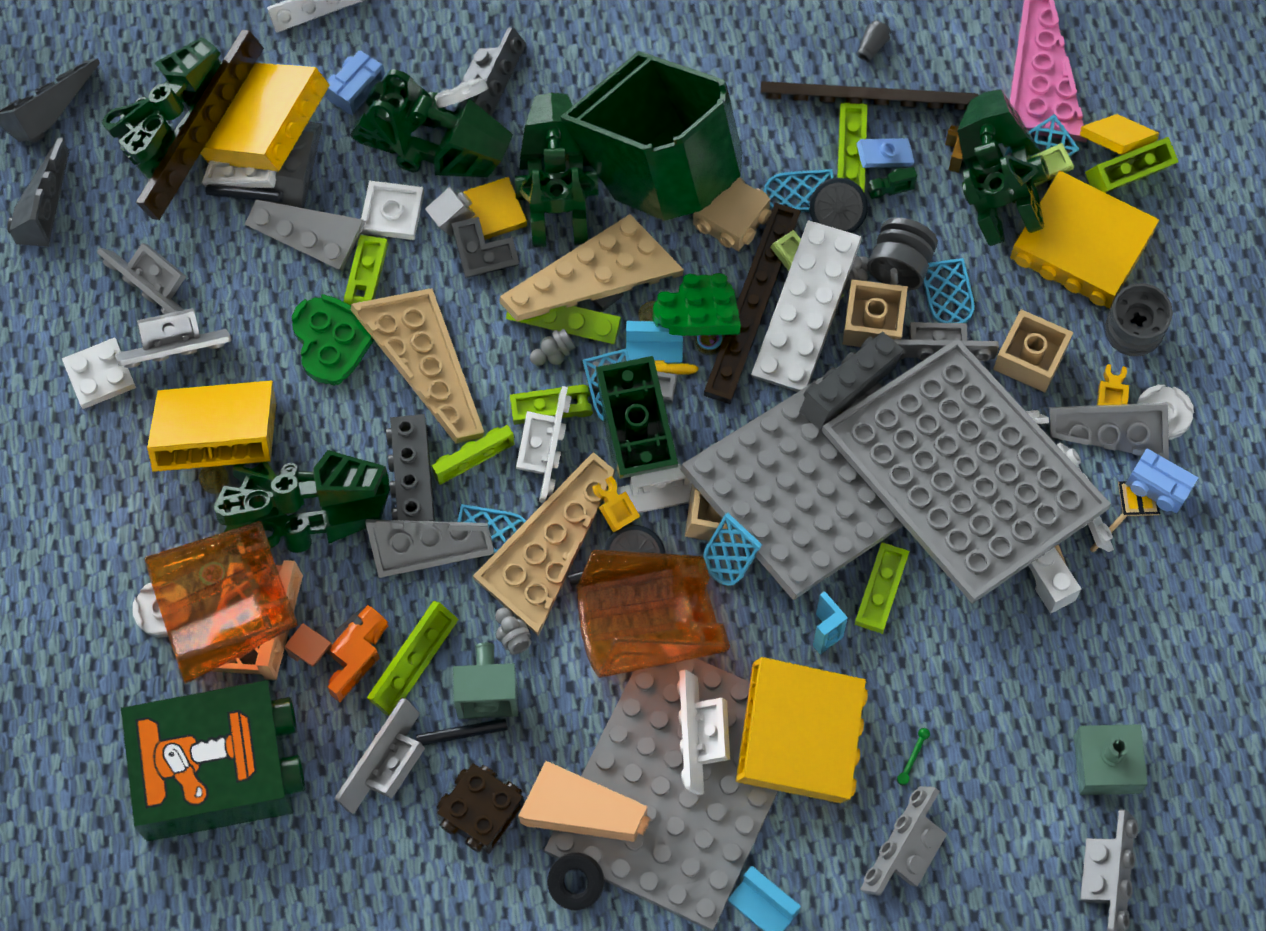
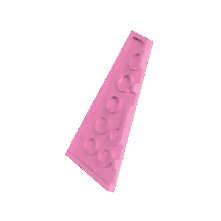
[1010,0,1087,142]

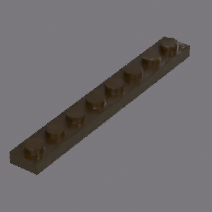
[136,30,264,220]
[760,81,978,110]
[704,203,801,404]

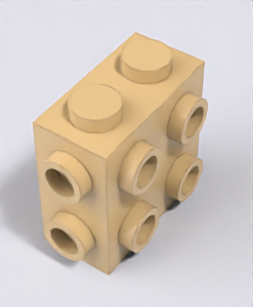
[693,177,772,252]

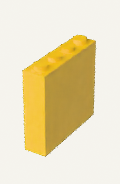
[200,63,330,171]
[1010,170,1159,309]
[147,380,276,472]
[736,657,868,803]

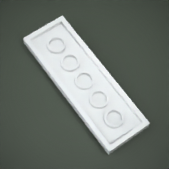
[751,220,862,392]

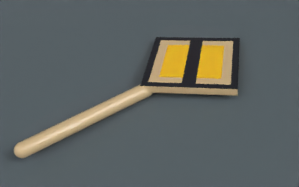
[1090,481,1160,552]

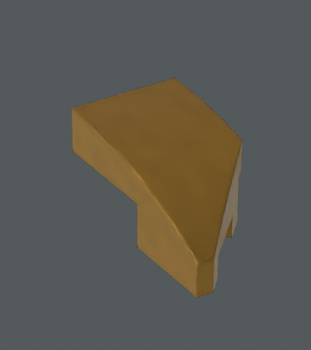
[945,124,963,173]

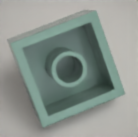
[453,642,519,719]
[1073,724,1148,795]

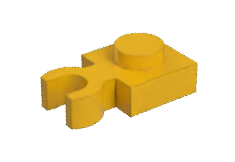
[1097,364,1129,405]
[592,476,641,532]

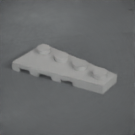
[245,199,366,271]
[1049,403,1169,460]
[365,519,494,578]

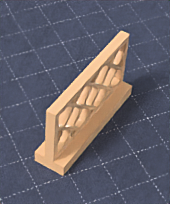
[203,560,303,680]

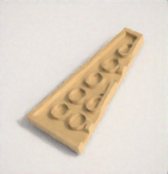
[499,214,684,322]
[350,288,484,444]
[473,452,615,636]

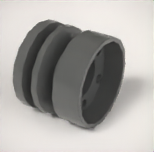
[867,217,938,291]
[1105,283,1173,356]

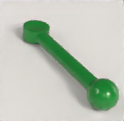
[897,728,930,786]

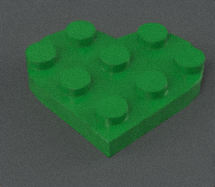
[652,273,741,336]
[292,294,374,386]

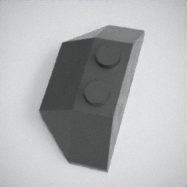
[256,122,322,208]

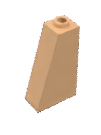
[519,761,650,842]

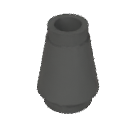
[856,20,891,62]

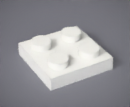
[361,181,424,240]
[62,338,136,409]

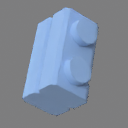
[326,50,385,115]
[1125,448,1198,514]

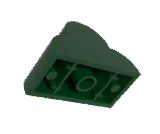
[596,356,678,479]

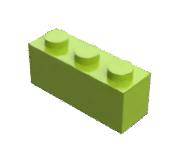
[1084,136,1179,193]

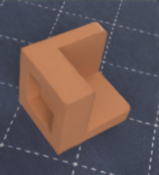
[284,623,332,667]

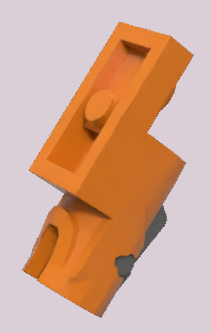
[327,605,389,703]

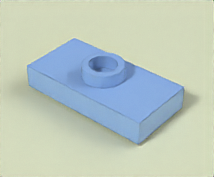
[856,138,915,168]

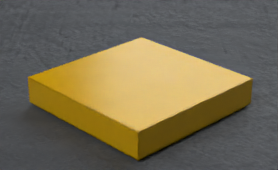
[1080,114,1159,155]
[459,177,527,240]

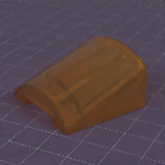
[144,521,298,684]
[577,550,730,678]

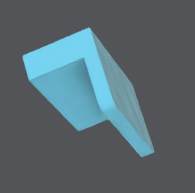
[626,321,683,364]
[813,591,848,655]
[728,866,801,931]

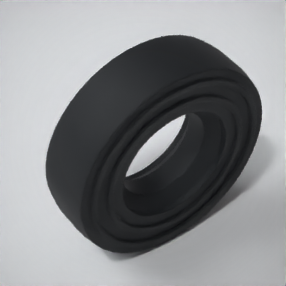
[547,853,604,910]

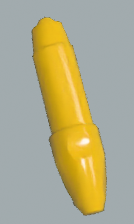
[654,360,699,375]

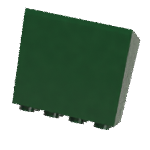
[560,51,742,221]

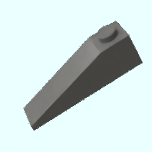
[0,58,100,143]
[7,138,69,247]

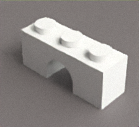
[1028,547,1081,614]

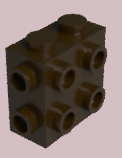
[437,763,525,854]

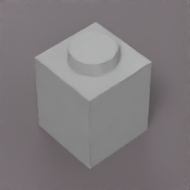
[425,187,476,237]

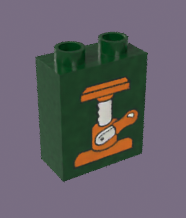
[121,680,305,842]

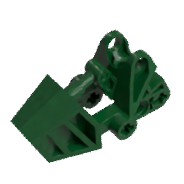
[102,37,222,181]
[351,69,513,178]
[957,89,1049,246]
[515,93,599,248]
[214,450,390,555]

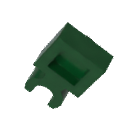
[867,167,917,199]

